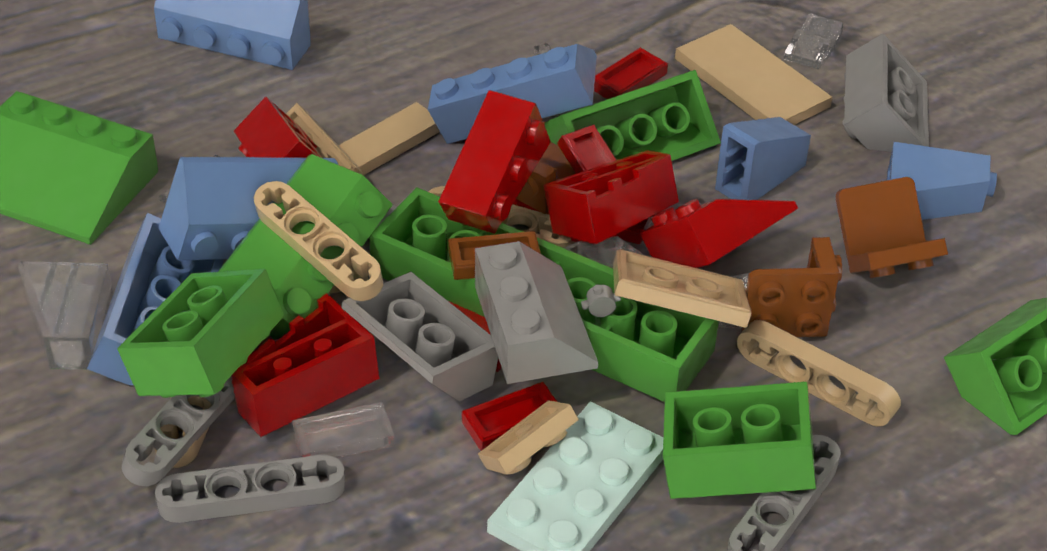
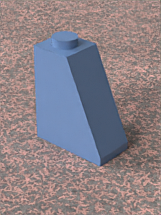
[715,117,811,200]
[886,142,997,220]

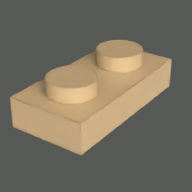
[478,400,579,475]

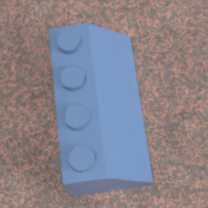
[154,0,311,70]
[428,44,597,144]
[158,157,338,260]
[87,213,224,386]

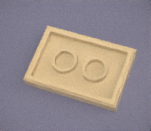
[613,249,752,328]

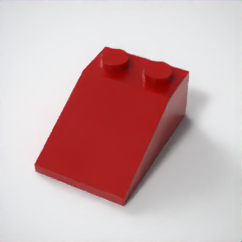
[639,199,798,268]

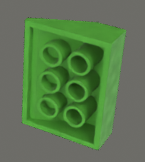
[0,91,158,245]

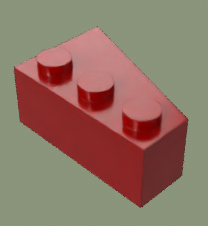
[438,90,551,234]
[234,96,322,158]
[543,150,679,244]
[231,293,380,437]

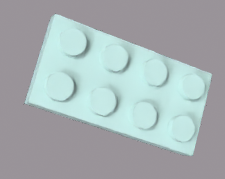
[487,401,664,551]

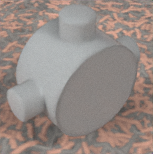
[581,285,621,317]

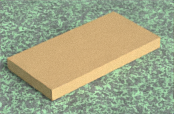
[675,24,832,125]

